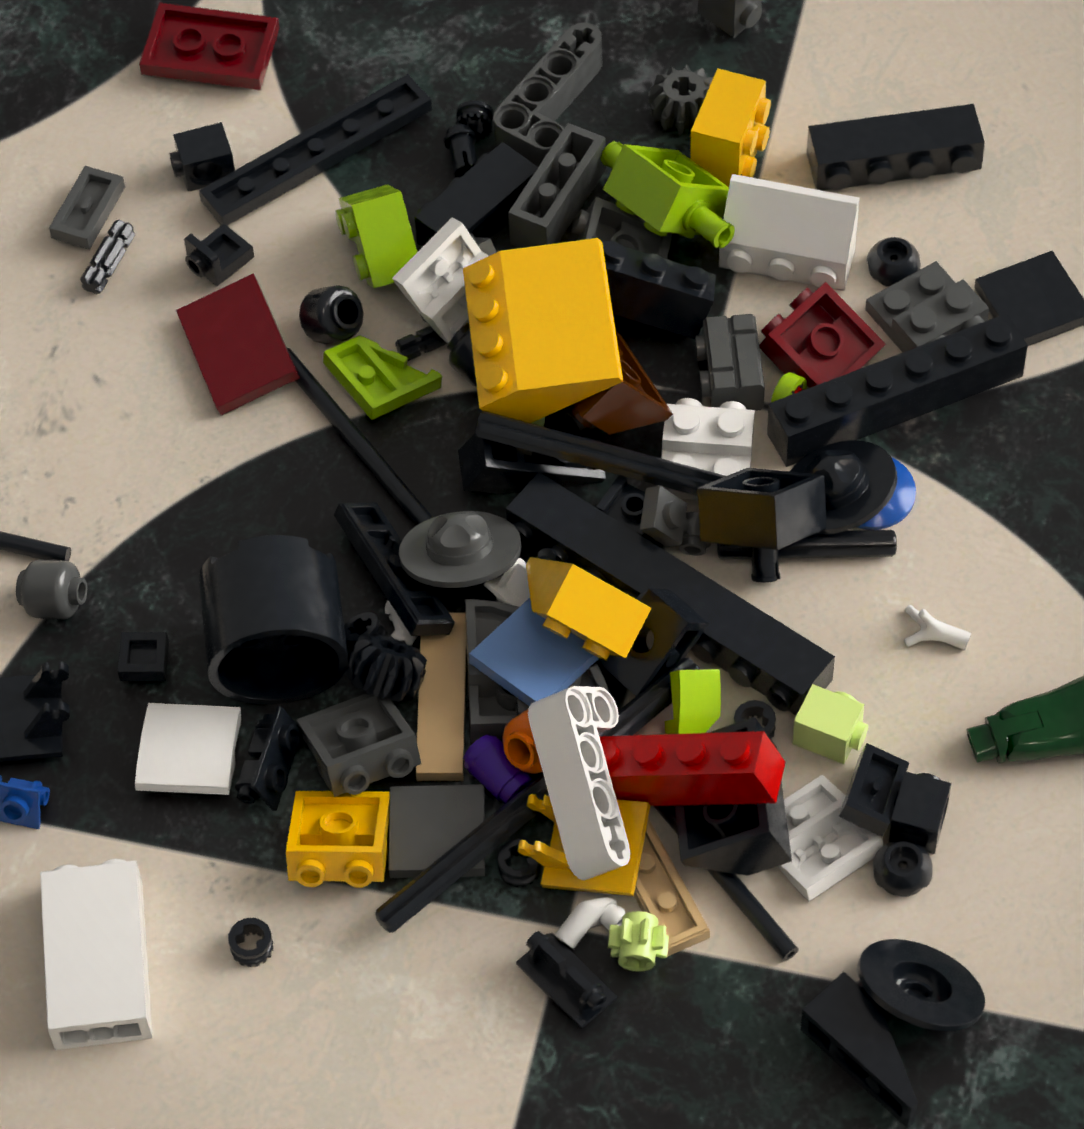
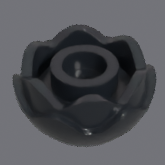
[867,237,921,286]
[873,839,933,897]

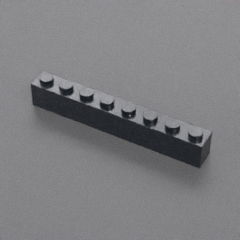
[506,472,835,716]

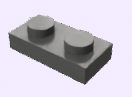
[49,166,125,250]

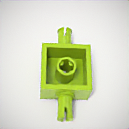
[601,141,735,248]

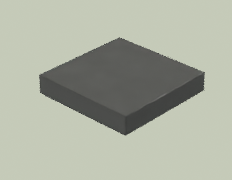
[389,784,485,878]

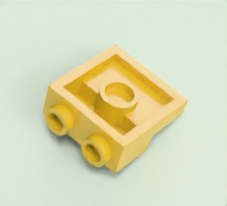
[286,791,390,888]

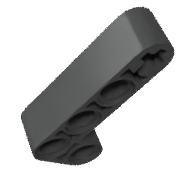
[493,23,602,167]

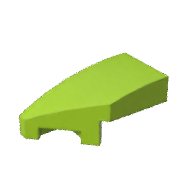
[664,669,721,734]

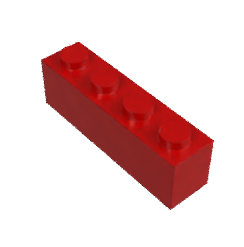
[599,731,786,806]

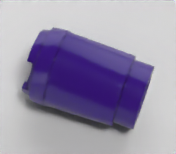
[463,735,534,804]

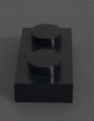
[839,743,909,837]

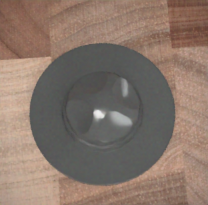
[399,511,521,588]

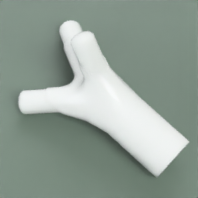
[904,605,971,650]

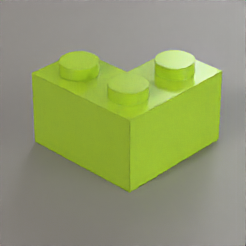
[335,185,417,288]

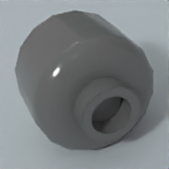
[16,559,88,620]

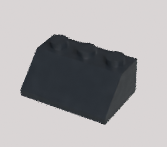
[675,717,792,876]

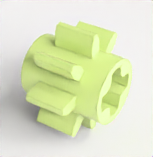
[608,911,669,971]

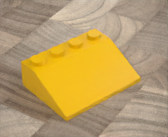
[463,238,623,423]

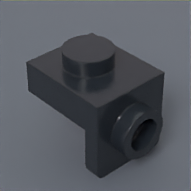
[184,224,255,286]

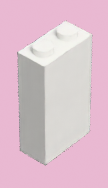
[40,859,153,1050]

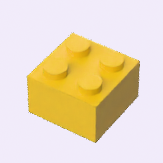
[690,68,771,187]

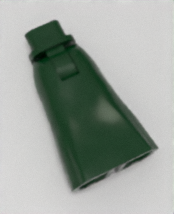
[967,676,1084,763]

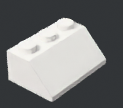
[719,174,859,291]

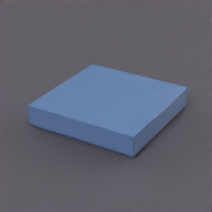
[469,598,599,706]

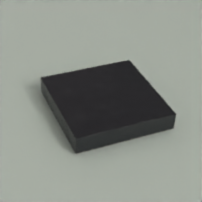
[974,250,1084,346]

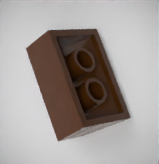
[571,331,673,434]

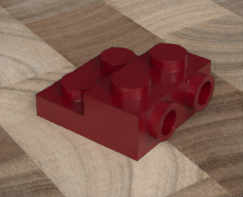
[759,282,886,388]

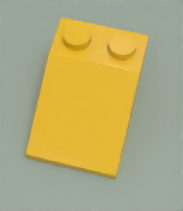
[526,557,651,661]

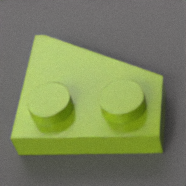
[323,335,442,420]

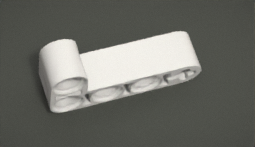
[528,686,630,881]

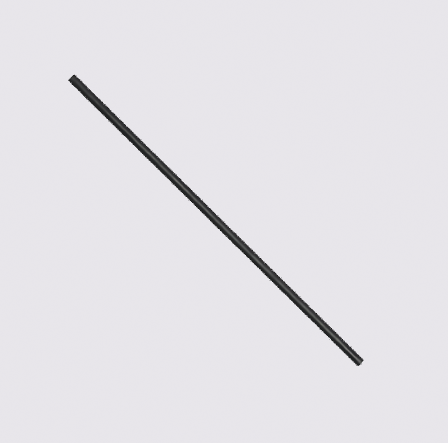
[287,348,799,961]

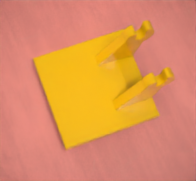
[517,794,651,896]

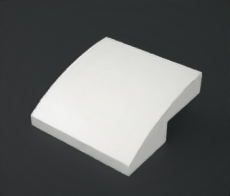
[392,217,489,344]
[135,703,241,795]
[777,775,884,901]

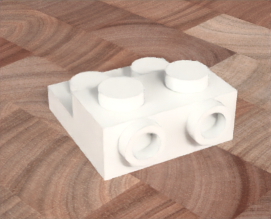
[658,398,755,500]

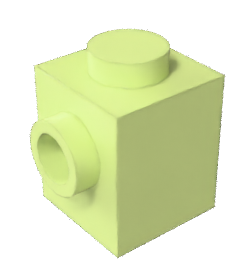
[792,684,869,764]

